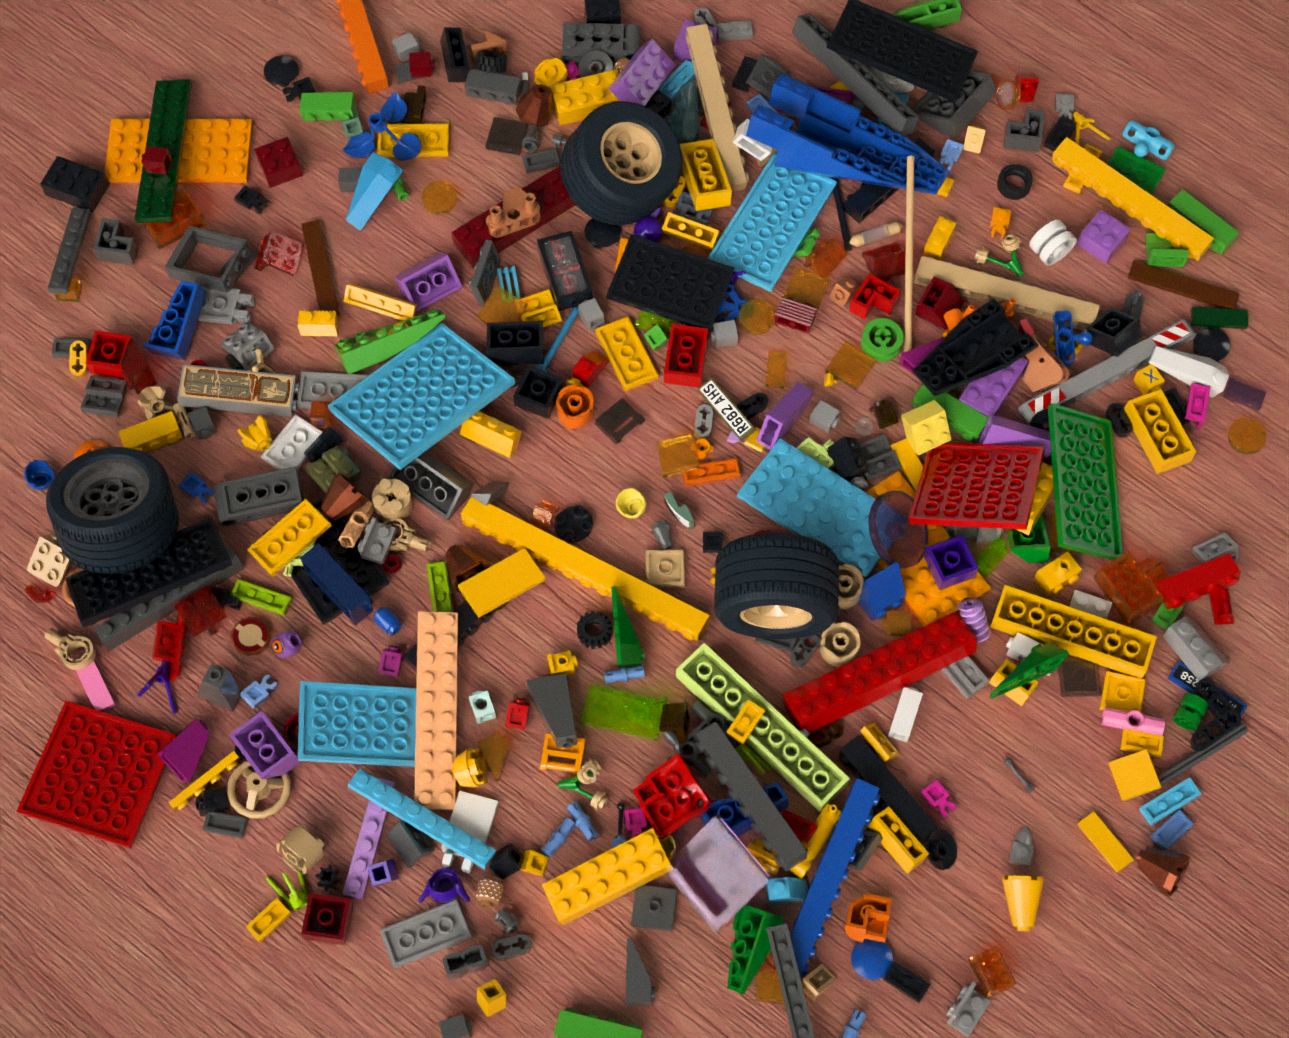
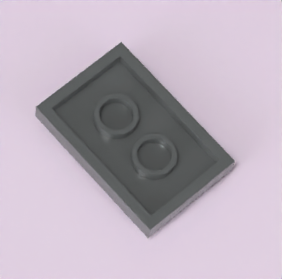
[469,240,501,306]

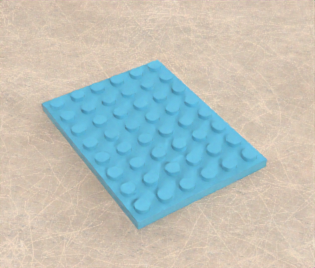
[328,323,515,470]

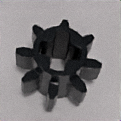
[315,865,342,892]

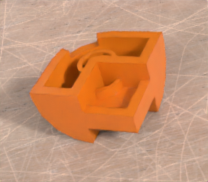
[845,894,892,943]

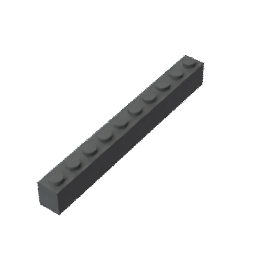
[792,13,919,136]

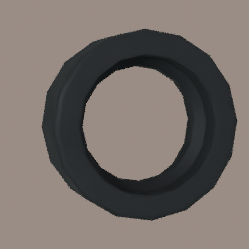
[997,164,1033,200]

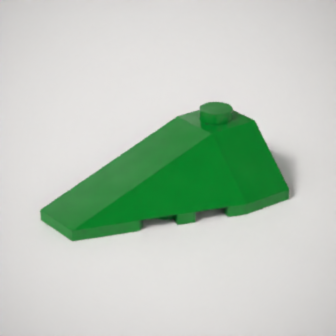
[611,586,645,667]
[989,643,1069,699]
[727,903,784,994]

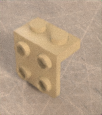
[27,533,70,587]

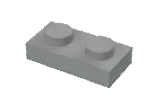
[717,20,753,42]

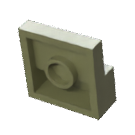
[306,445,361,493]

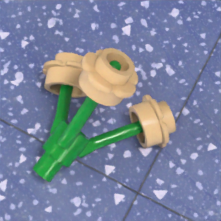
[974,234,1024,277]
[558,758,608,810]

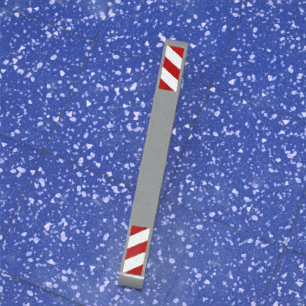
[1018,319,1196,425]

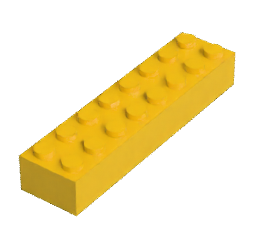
[990,585,1157,679]

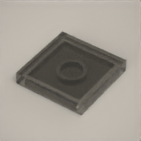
[485,117,528,156]
[1058,657,1102,697]

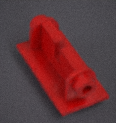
[1209,586,1234,625]

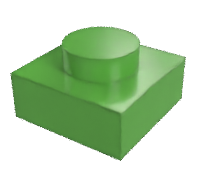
[644,324,669,350]

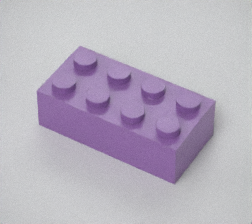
[608,39,676,106]
[959,357,1029,418]

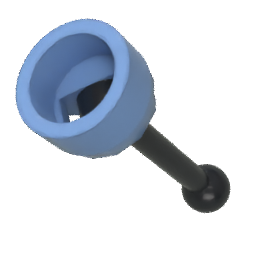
[611,802,627,849]

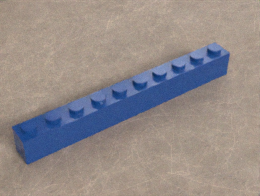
[774,778,880,978]

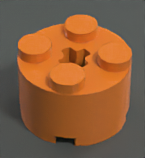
[556,384,594,429]

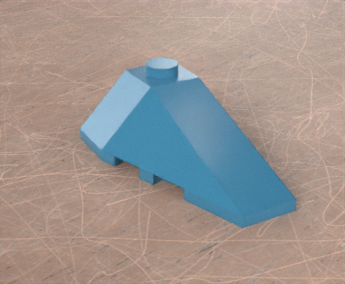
[346,152,403,231]

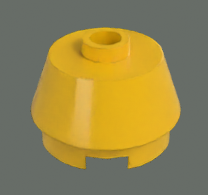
[453,748,488,787]

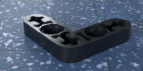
[1190,679,1241,751]

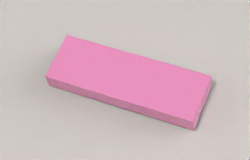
[75,661,116,712]

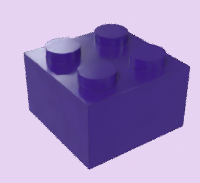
[924,535,978,590]

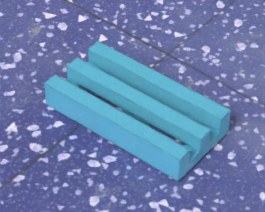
[497,266,521,303]

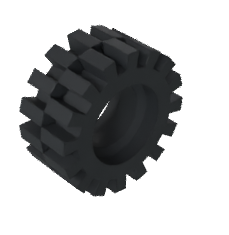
[475,50,508,73]
[577,611,612,649]

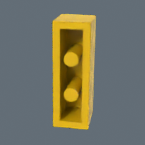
[662,212,720,251]
[118,411,183,452]
[460,411,522,458]
[867,806,929,874]

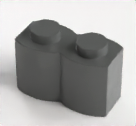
[442,945,489,979]

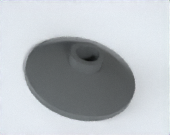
[578,50,613,78]

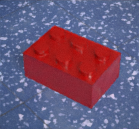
[664,324,708,388]

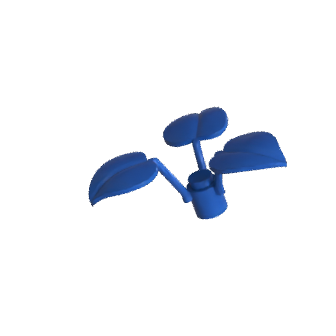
[342,92,422,161]

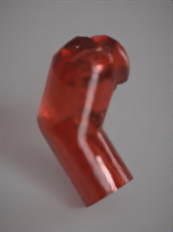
[25,585,53,603]

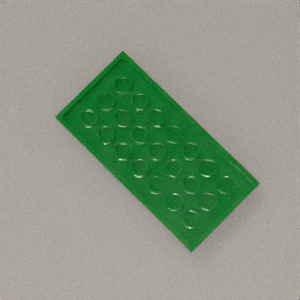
[1048,403,1123,562]

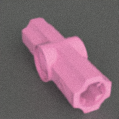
[1101,707,1165,736]

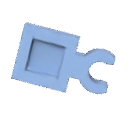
[940,139,964,171]
[240,674,277,709]

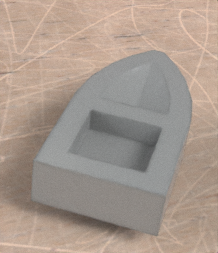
[1009,826,1034,868]

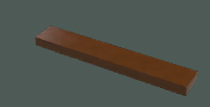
[301,220,339,315]
[1128,260,1240,309]

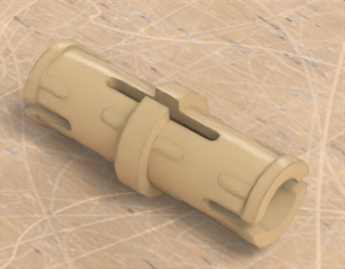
[173,403,196,439]

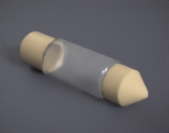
[849,221,903,247]

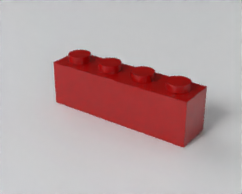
[1156,553,1241,610]

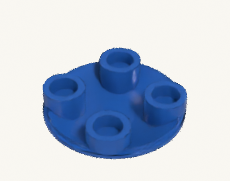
[851,939,893,981]

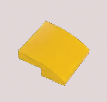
[515,289,562,328]

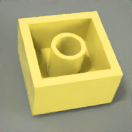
[901,400,951,455]

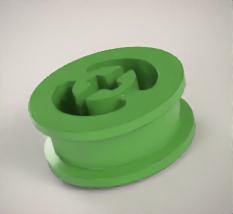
[861,318,903,362]

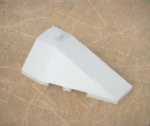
[1149,346,1229,398]

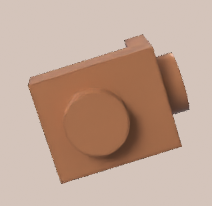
[830,277,860,307]

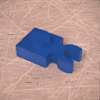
[178,472,214,504]

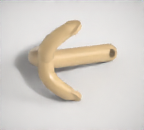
[247,349,275,374]

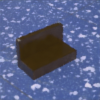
[401,85,427,124]
[659,702,690,743]

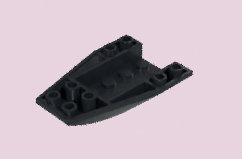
[912,299,1039,396]

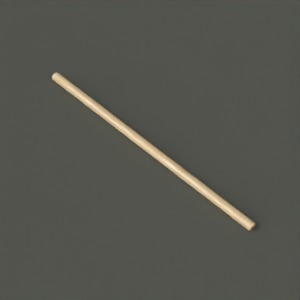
[904,156,914,352]

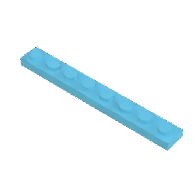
[348,768,496,869]

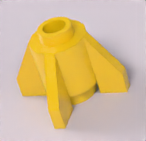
[237,415,272,451]

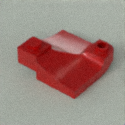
[632,753,711,840]

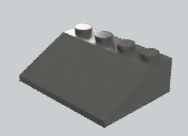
[912,71,997,137]

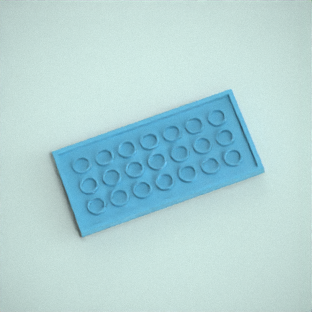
[707,153,837,292]
[737,438,908,580]

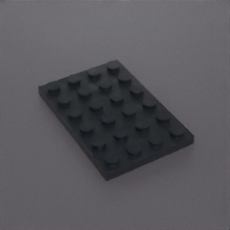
[606,234,735,333]
[262,496,390,625]

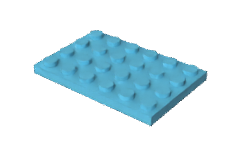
[298,681,416,767]

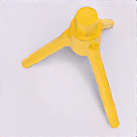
[1073,112,1111,145]

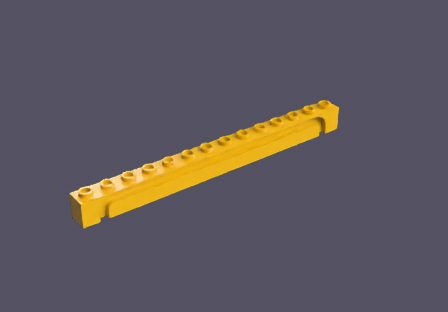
[461,496,709,641]

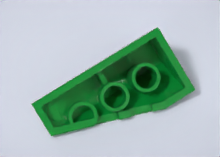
[1008,514,1050,563]

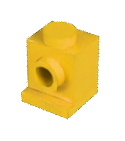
[547,651,578,676]

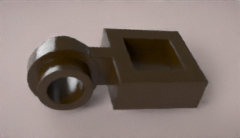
[806,722,843,748]

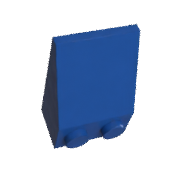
[859,562,906,621]

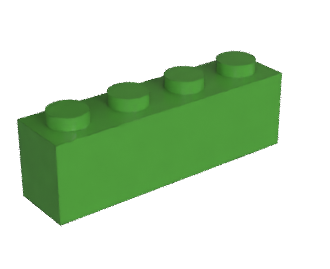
[1168,189,1239,255]
[912,385,988,444]
[554,1008,643,1038]

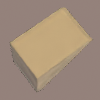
[801,964,837,1002]

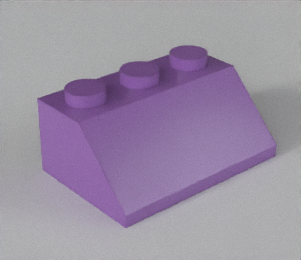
[394,252,463,312]
[229,711,301,780]

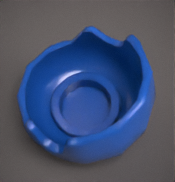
[24,460,55,491]

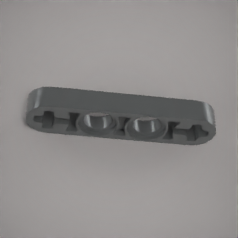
[790,607,841,667]

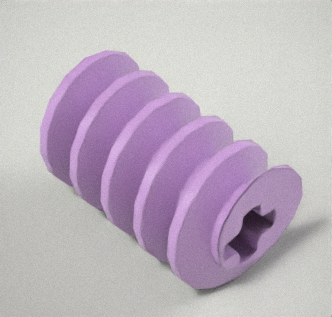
[958,599,991,643]

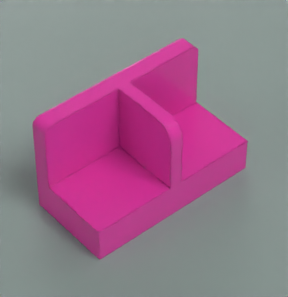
[1185,383,1210,429]

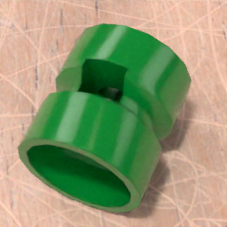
[1172,693,1208,731]

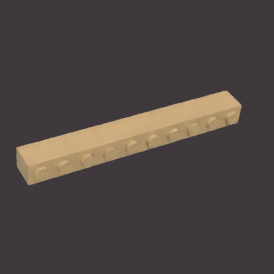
[685,24,749,192]
[914,256,1100,331]

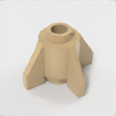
[137,387,173,420]

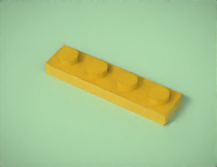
[343,283,417,321]
[168,751,240,811]

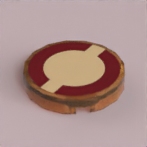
[231,617,271,656]

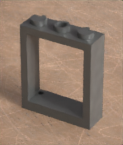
[165,226,251,293]

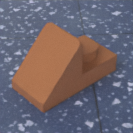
[471,31,507,61]

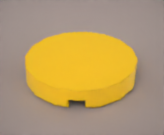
[534,58,568,90]

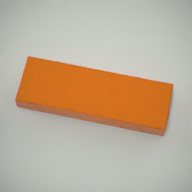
[681,458,741,487]

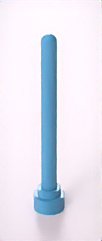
[535,307,579,372]

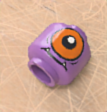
[272,630,301,658]

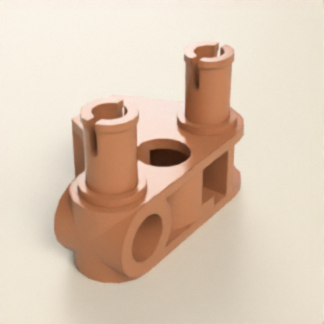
[485,187,541,238]
[1023,334,1073,392]

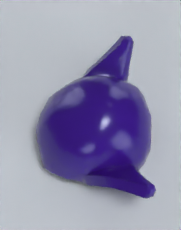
[634,207,663,244]
[418,868,470,903]

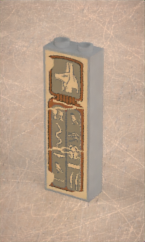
[177,364,300,417]

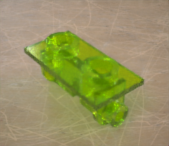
[635,311,674,334]
[975,539,1010,578]

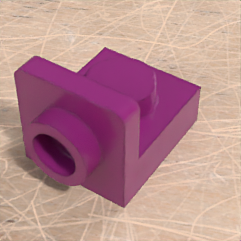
[378,646,405,677]

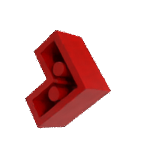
[849,273,901,320]

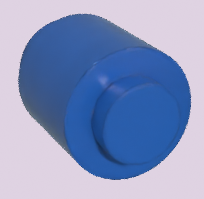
[374,607,403,636]

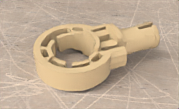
[382,518,431,552]
[45,628,96,670]

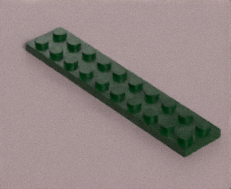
[135,79,192,223]

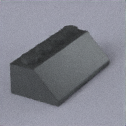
[389,451,474,520]

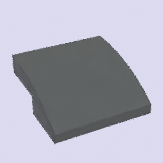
[81,375,128,417]
[859,434,902,481]

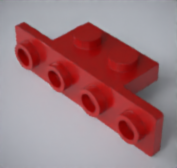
[152,602,189,682]

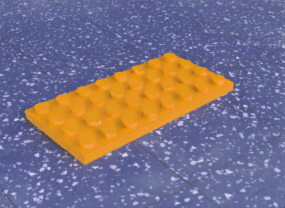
[105,119,253,183]
[865,471,991,626]

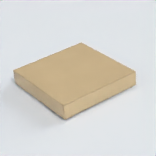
[645,549,685,588]

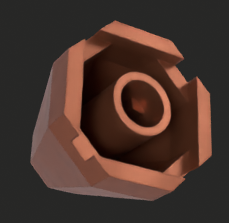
[515,84,554,127]
[320,472,369,521]
[445,545,489,592]
[1136,848,1190,897]

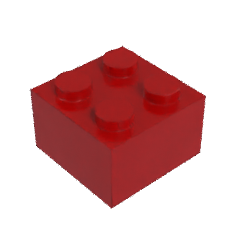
[86,330,136,378]

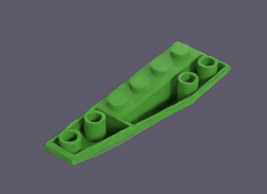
[891,0,962,30]
[334,309,445,375]

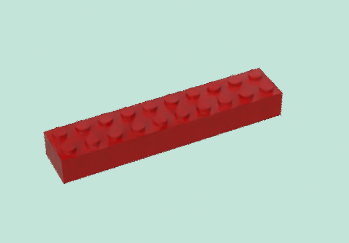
[783,611,977,733]

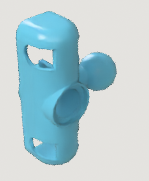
[1122,120,1175,160]

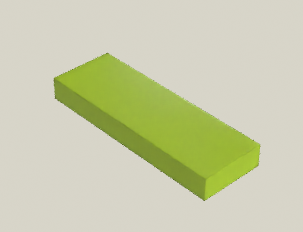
[426,561,453,612]
[230,579,292,616]

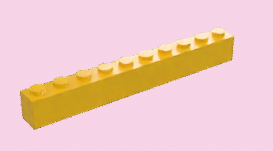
[1052,137,1214,261]

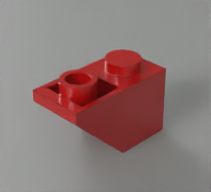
[1013,74,1039,103]

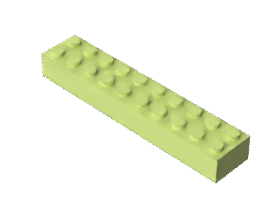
[676,643,850,812]

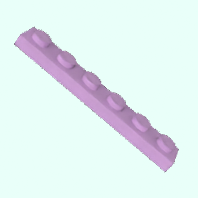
[342,778,396,900]

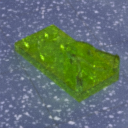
[580,685,667,742]

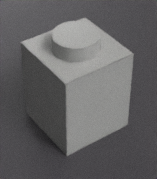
[392,32,421,63]
[578,298,605,331]
[710,320,738,348]
[810,400,840,433]

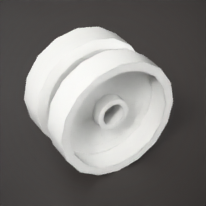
[1029,219,1077,266]

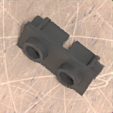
[1122,290,1145,319]

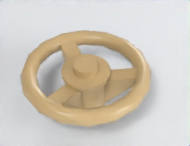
[227,760,291,818]

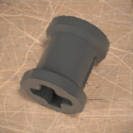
[494,907,521,935]

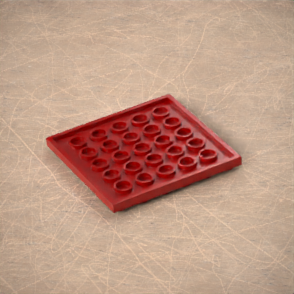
[909,443,1045,530]
[16,701,177,849]

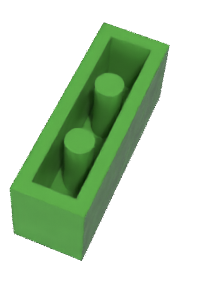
[299,92,357,121]

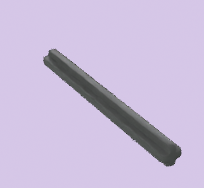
[1154,723,1248,791]

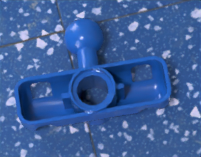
[1053,311,1093,366]

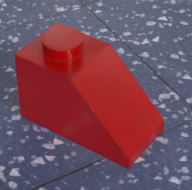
[572,351,609,389]

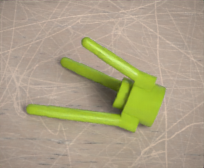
[735,743,772,773]
[266,871,309,911]

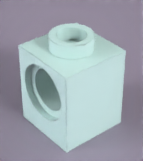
[469,690,496,724]

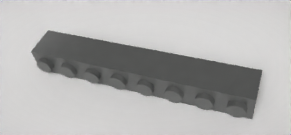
[93,546,244,652]
[695,722,807,871]

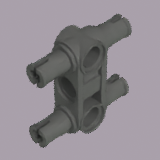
[662,700,741,778]

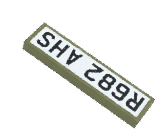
[697,378,756,442]

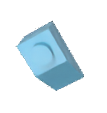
[765,877,808,906]

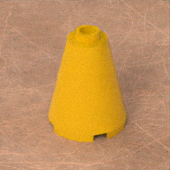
[1002,876,1044,931]

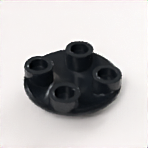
[264,56,299,87]
[585,218,621,249]
[1193,328,1231,362]
[555,505,593,542]

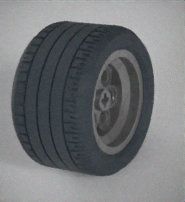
[46,447,179,574]

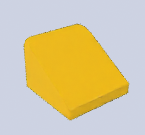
[745,427,766,452]
[520,850,549,876]

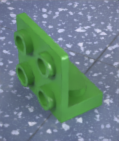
[1145,233,1189,267]

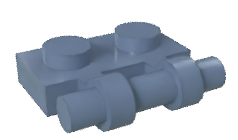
[672,191,714,226]

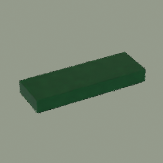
[1191,307,1248,329]

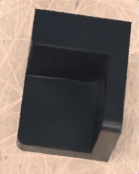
[489,843,524,879]

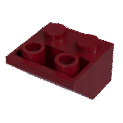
[915,276,964,330]

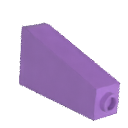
[757,382,814,450]
[976,414,1051,458]

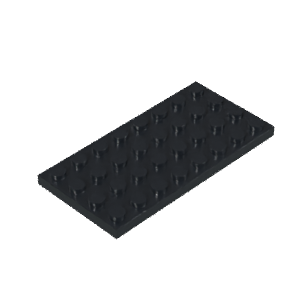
[826,0,978,103]
[65,517,233,628]

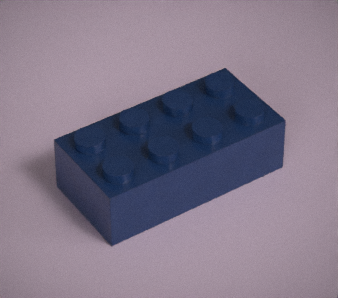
[300,543,374,626]

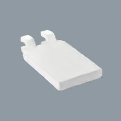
[441,791,499,874]

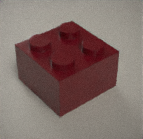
[254,137,303,188]
[301,893,353,945]

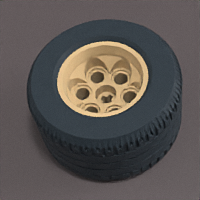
[560,101,682,225]
[714,533,839,639]

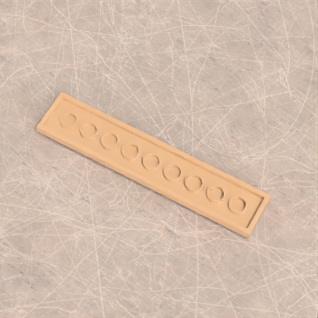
[414,611,458,811]

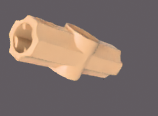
[338,500,375,549]

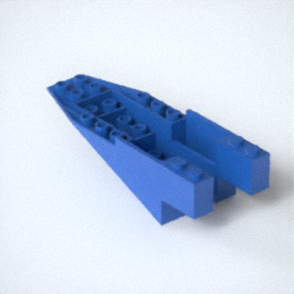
[746,73,950,195]

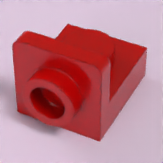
[505,698,531,730]

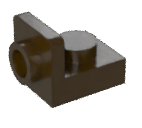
[869,399,899,429]

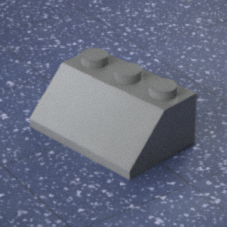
[1162,617,1230,681]

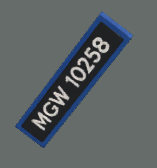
[1167,662,1247,722]

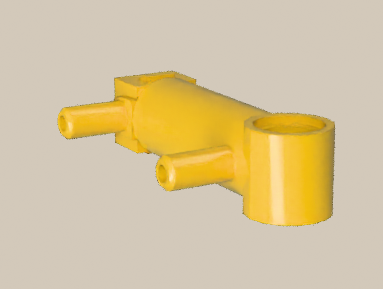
[788,803,841,879]

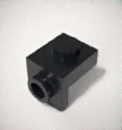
[195,788,230,817]

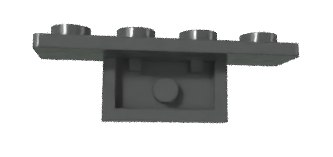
[846,808,883,871]

